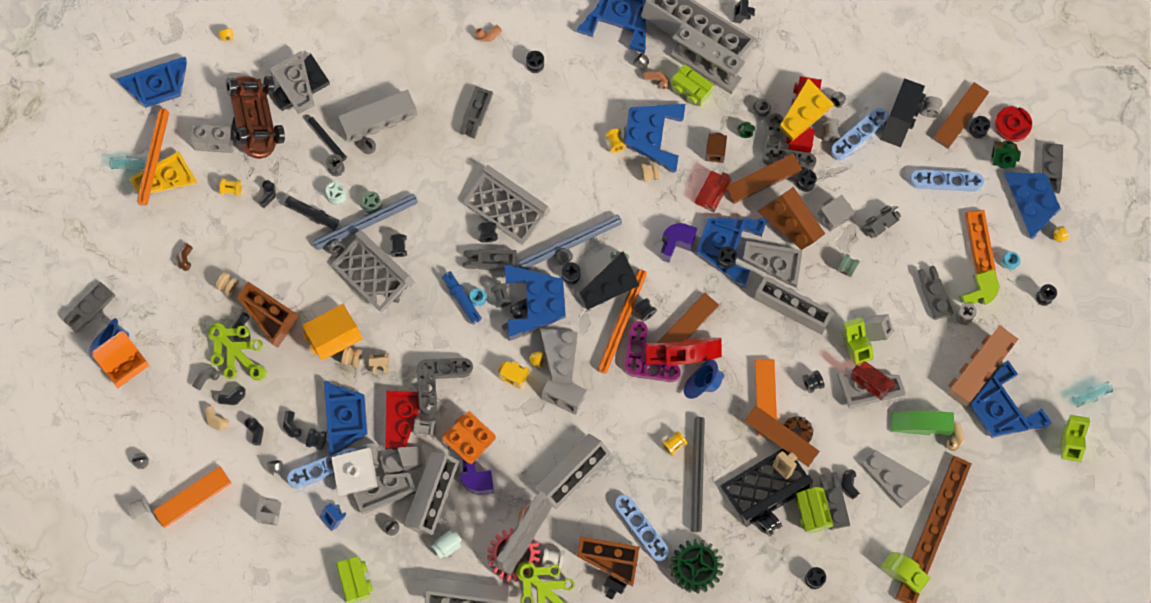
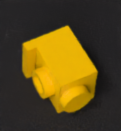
[498,361,529,389]

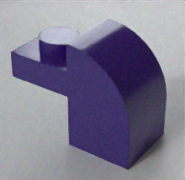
[661,223,698,263]
[460,460,494,495]

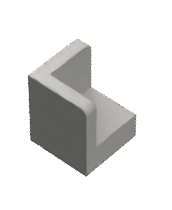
[864,314,894,341]
[255,496,282,526]

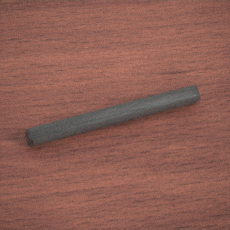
[691,417,705,533]

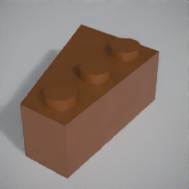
[757,187,825,250]
[237,282,300,348]
[577,536,640,587]

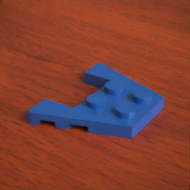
[577,0,646,54]
[624,104,686,173]
[696,218,767,288]
[505,265,566,339]
[970,360,1052,438]

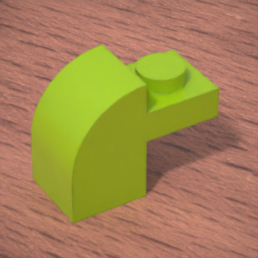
[959,269,999,305]
[842,317,874,365]
[1061,414,1090,462]
[880,552,930,594]

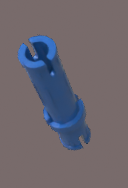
[441,271,482,325]

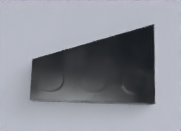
[272,53,330,111]
[579,251,640,310]

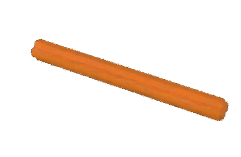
[137,108,169,206]
[597,269,647,374]

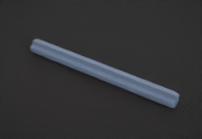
[313,194,418,250]
[518,214,622,269]

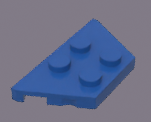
[117,57,187,108]
[1004,172,1061,239]
[324,381,368,455]

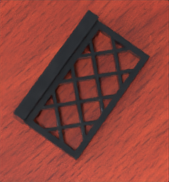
[720,449,813,527]

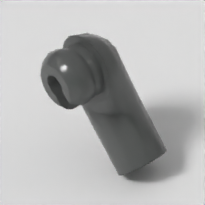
[192,367,220,390]

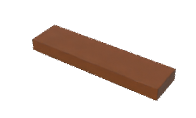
[933,82,989,149]
[726,153,802,204]
[657,293,719,343]
[744,405,820,467]

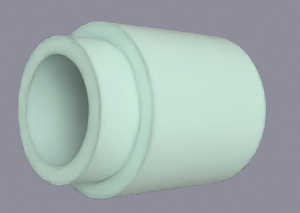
[431,530,462,559]

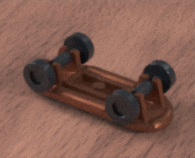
[225,76,285,159]

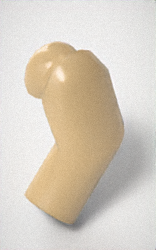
[204,406,229,430]
[946,423,964,451]

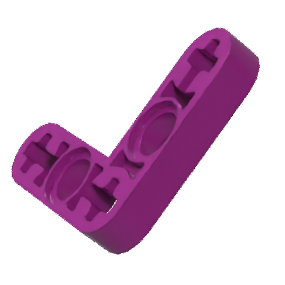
[625,321,681,382]

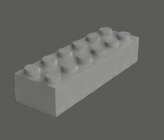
[641,0,756,60]

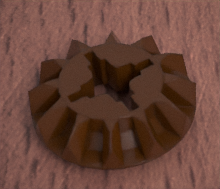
[784,416,814,443]

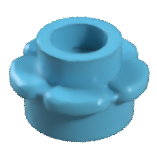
[1001,252,1020,270]
[468,288,487,307]

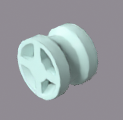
[326,182,346,205]

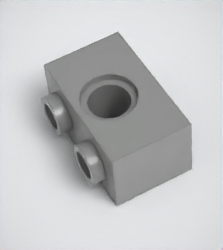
[191,124,235,153]

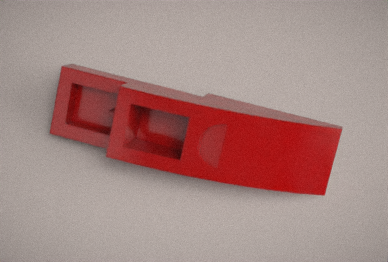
[645,337,722,366]

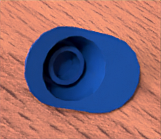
[89,318,129,357]
[683,359,725,399]

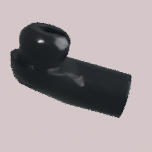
[258,180,276,208]
[232,312,250,341]
[244,417,264,446]
[841,469,860,499]

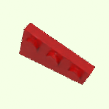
[385,391,423,450]

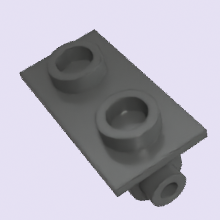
[861,205,901,238]

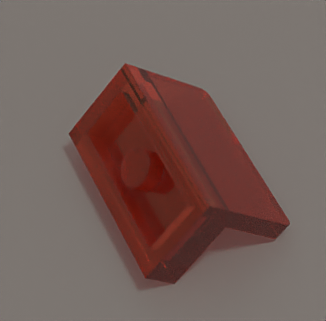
[695,171,732,213]
[850,361,896,401]

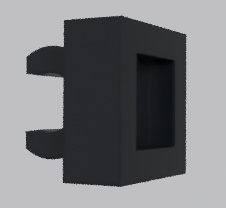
[733,0,755,24]
[604,575,628,600]

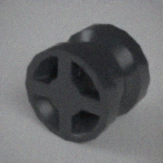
[526,51,544,73]
[969,116,990,138]
[796,169,817,192]
[478,222,498,243]
[717,246,737,269]
[562,262,581,285]
[633,298,657,322]
[802,370,825,393]
[306,428,327,451]
[757,511,782,537]
[805,567,827,590]

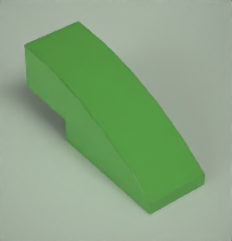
[891,411,954,435]

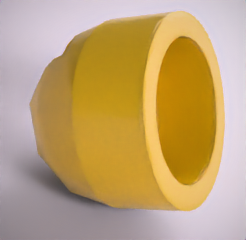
[217,28,234,42]
[1052,226,1069,242]
[529,351,545,368]

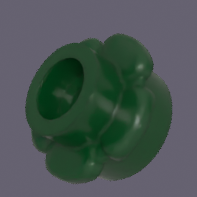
[737,122,755,138]

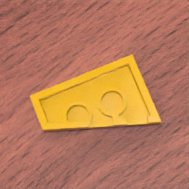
[780,79,834,141]
[129,151,198,194]

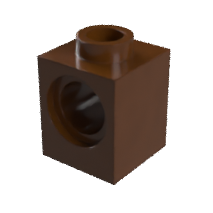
[705,132,727,163]

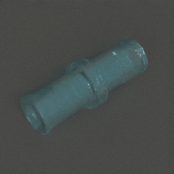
[109,156,147,171]
[1072,381,1113,408]

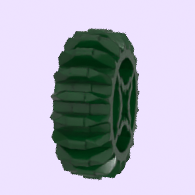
[669,539,724,594]

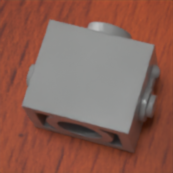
[818,195,855,232]

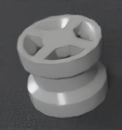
[922,96,943,118]

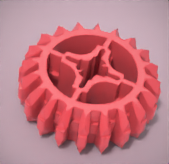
[487,528,541,582]

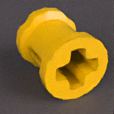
[605,128,626,153]
[220,178,242,197]
[662,431,688,456]

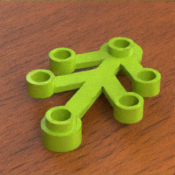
[208,323,267,380]
[516,562,575,603]

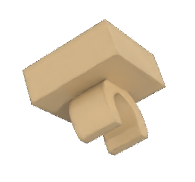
[369,353,390,374]
[773,451,798,479]

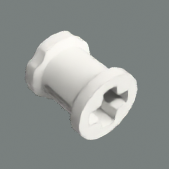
[542,548,565,569]

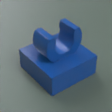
[319,503,346,531]

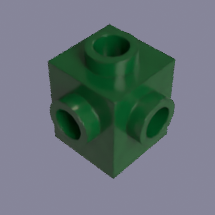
[991,140,1021,169]

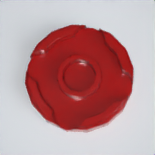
[995,106,1032,142]

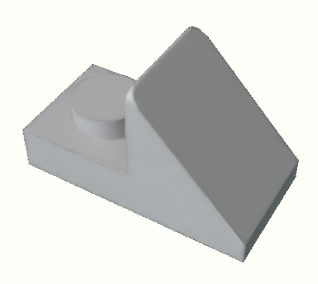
[380,446,424,475]

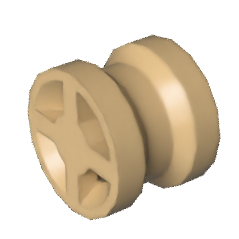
[641,161,659,182]
[215,272,239,296]
[342,347,362,368]

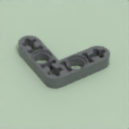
[762,113,817,170]
[416,358,473,416]

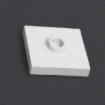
[331,448,378,496]

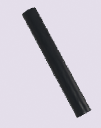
[307,117,347,161]

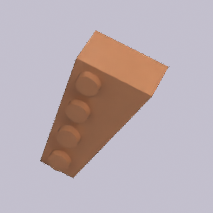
[947,325,1018,408]

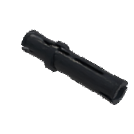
[284,196,340,230]

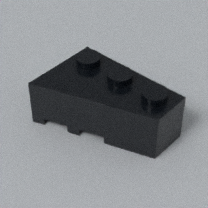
[880,78,926,148]

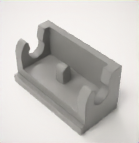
[541,376,587,415]

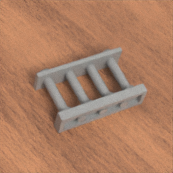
[670,24,745,94]

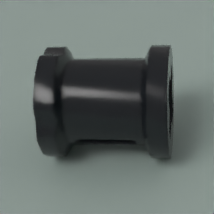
[390,234,407,257]
[1036,284,1057,306]

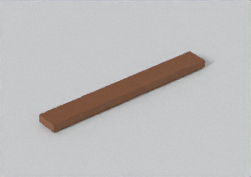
[895,456,972,603]

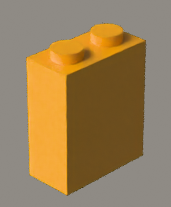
[302,304,363,361]

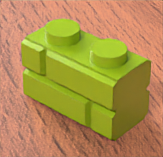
[671,64,714,107]
[795,487,833,533]
[336,556,373,603]

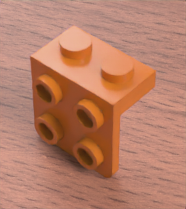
[92,331,150,389]
[442,411,496,464]

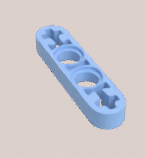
[831,108,888,161]
[910,170,984,192]
[287,448,358,489]
[615,495,669,562]

